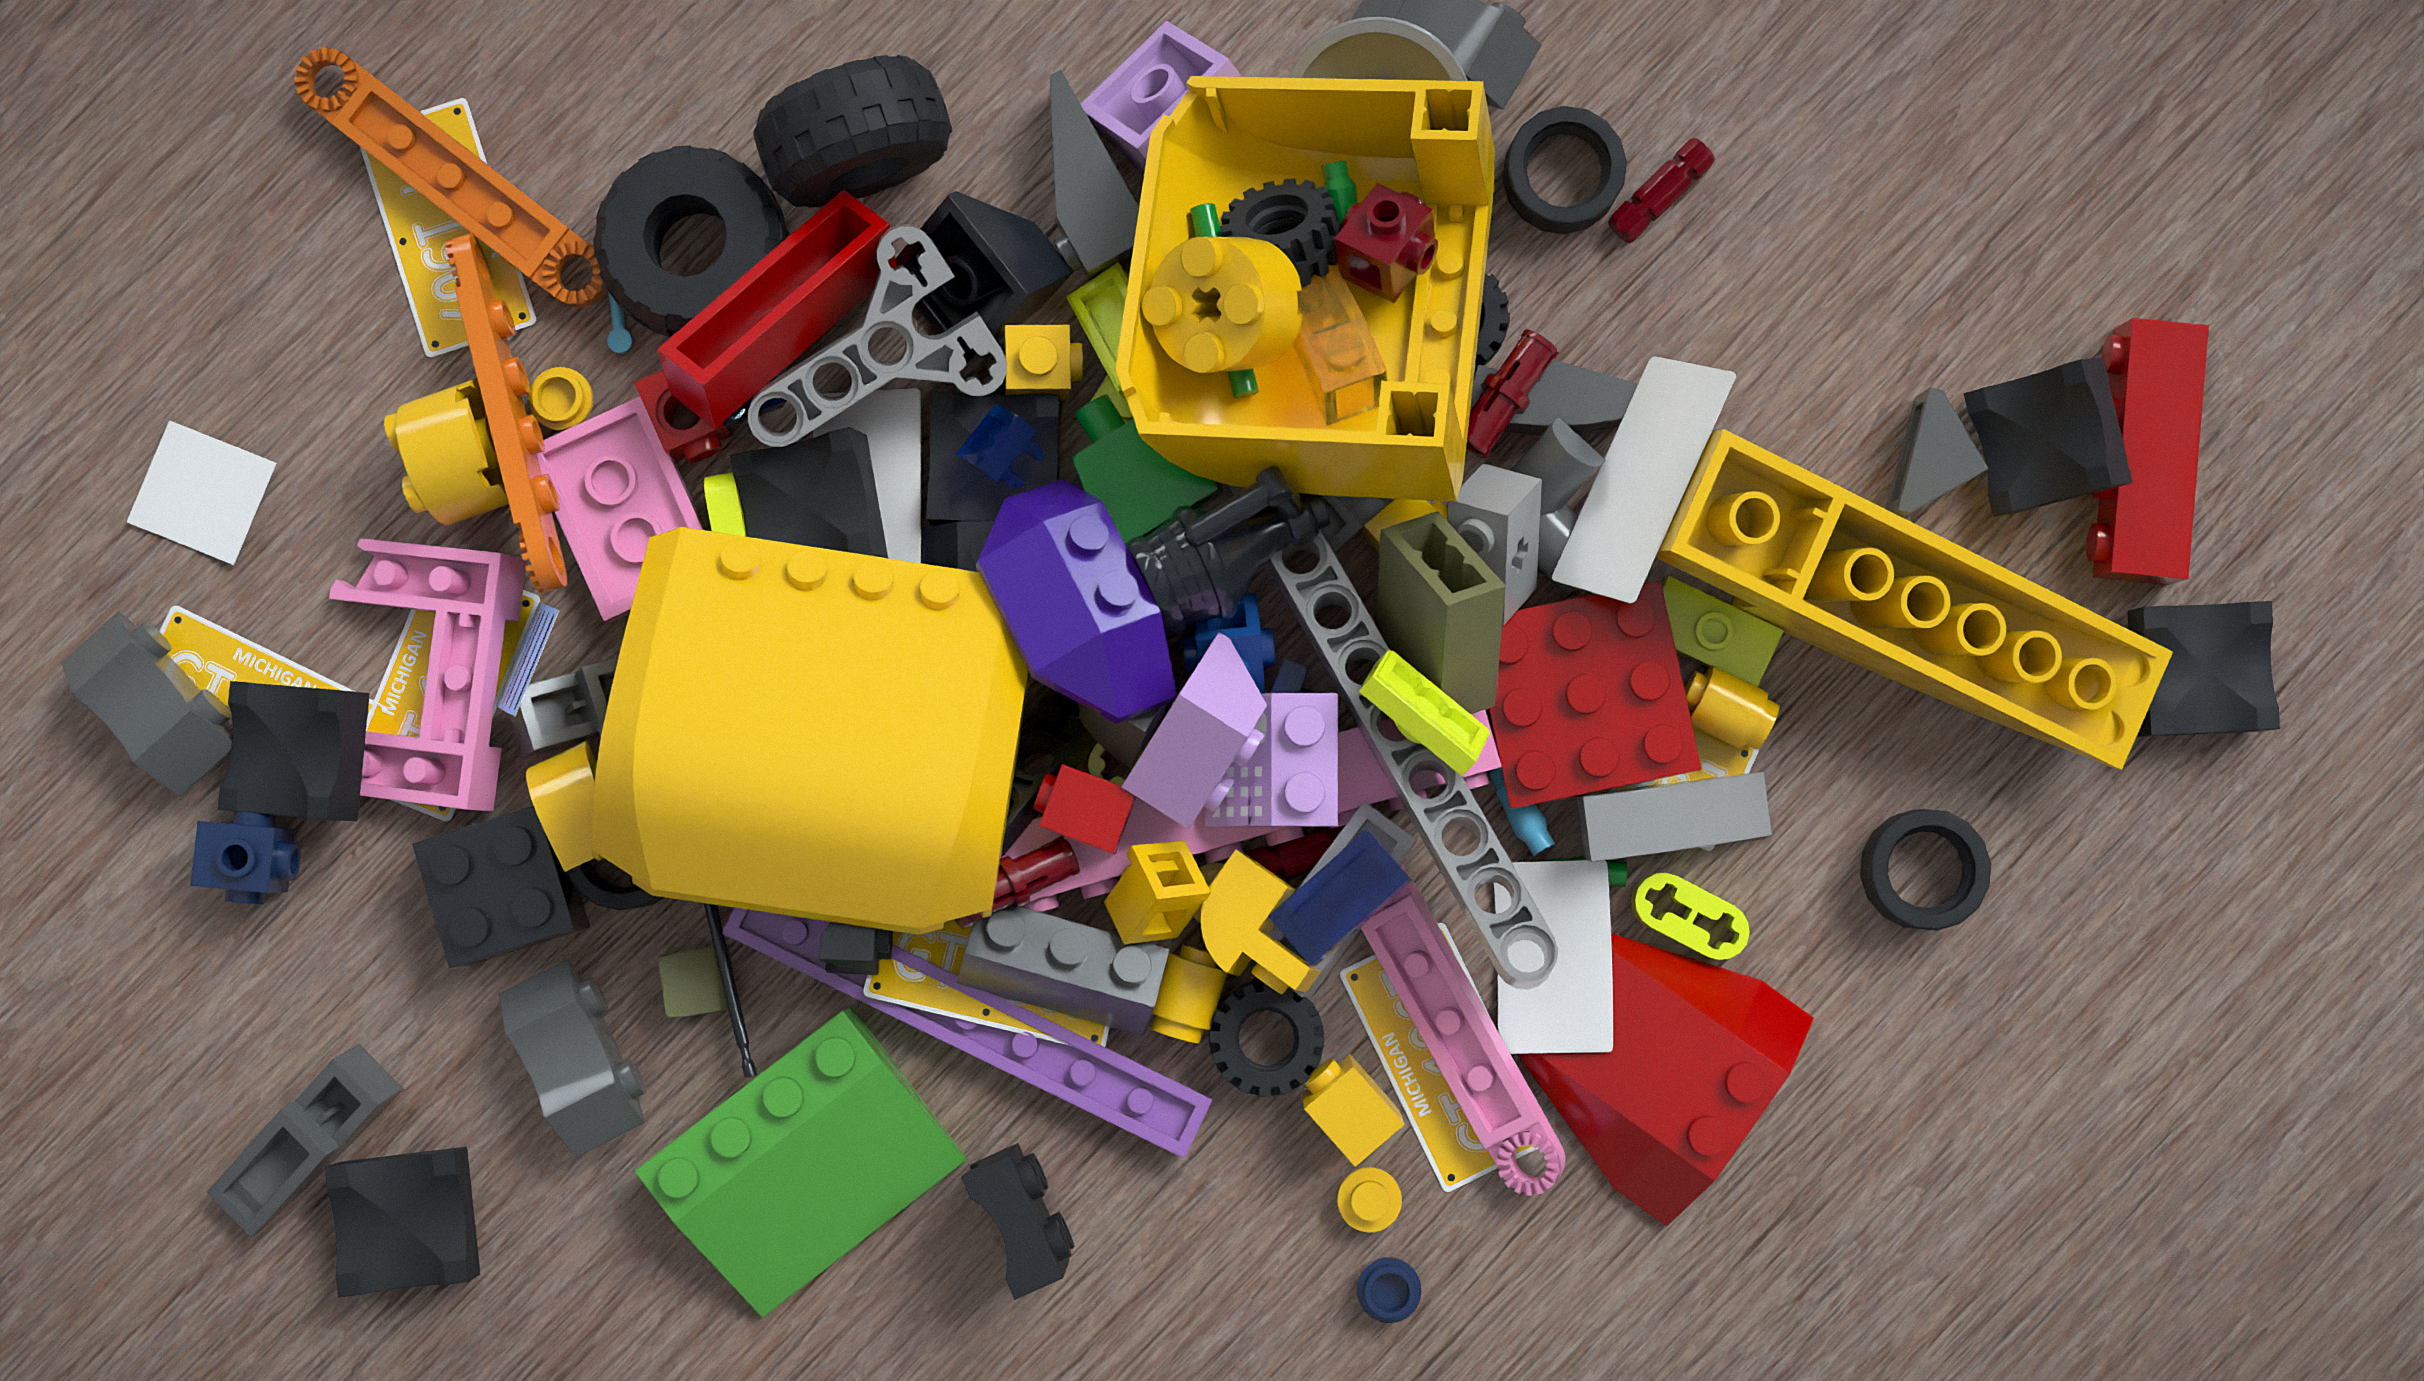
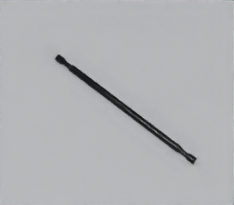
[703,903,757,1078]

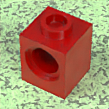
[634,370,734,463]
[1033,764,1137,854]

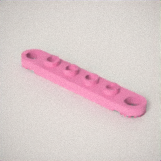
[1361,864,1566,1196]

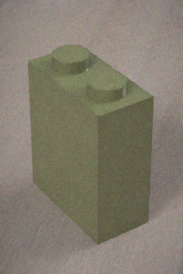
[1376,511,1506,714]

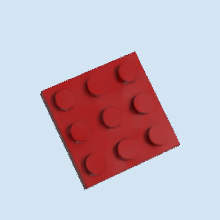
[1489,580,1702,810]

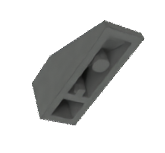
[1050,70,1139,282]

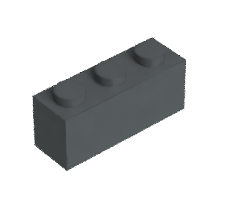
[957,905,1169,1036]

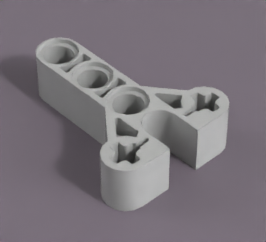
[748,224,1007,447]

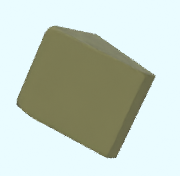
[658,944,732,1019]

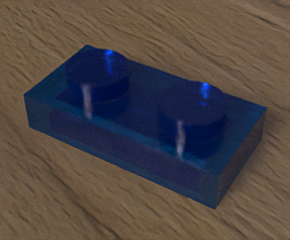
[1268,829,1413,967]

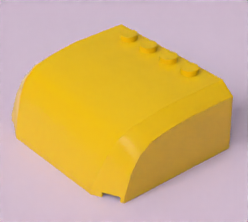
[1115,76,1495,502]
[592,527,1031,935]

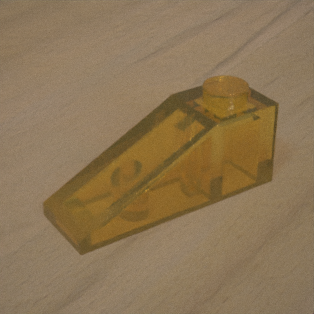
[1293,265,1387,426]

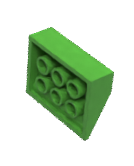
[635,1007,968,1318]

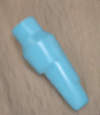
[1490,767,1555,857]

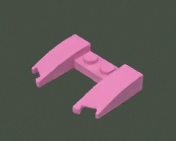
[329,538,527,811]

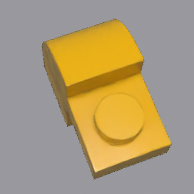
[526,741,597,872]
[1201,849,1320,995]

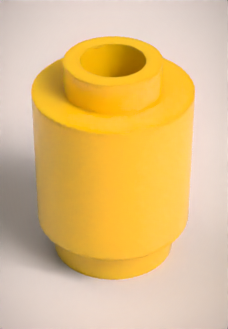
[1684,665,1780,750]
[1151,944,1227,1044]

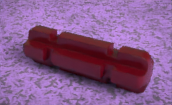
[1608,138,1715,243]
[1245,825,1346,877]

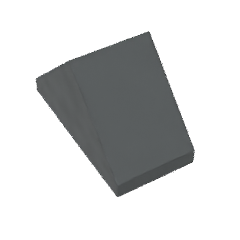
[1886,387,1989,517]

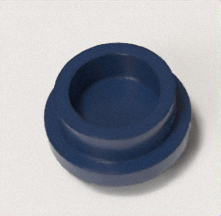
[1357,1257,1422,1323]

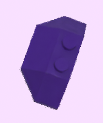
[976,479,1177,724]

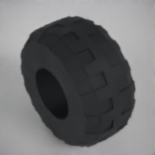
[753,55,952,208]
[593,145,789,338]

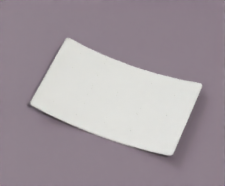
[1494,860,1613,1054]

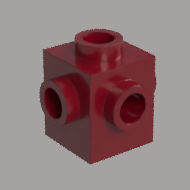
[1334,183,1438,303]

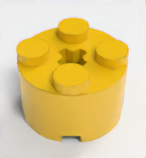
[1142,237,1303,373]
[384,379,509,525]

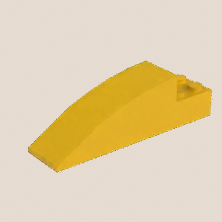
[1655,429,2173,770]

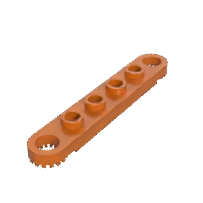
[294,47,607,307]
[445,233,567,594]

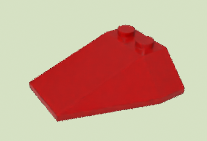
[1494,933,1814,1226]

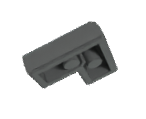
[1509,417,1606,596]

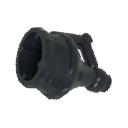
[1125,466,1331,638]

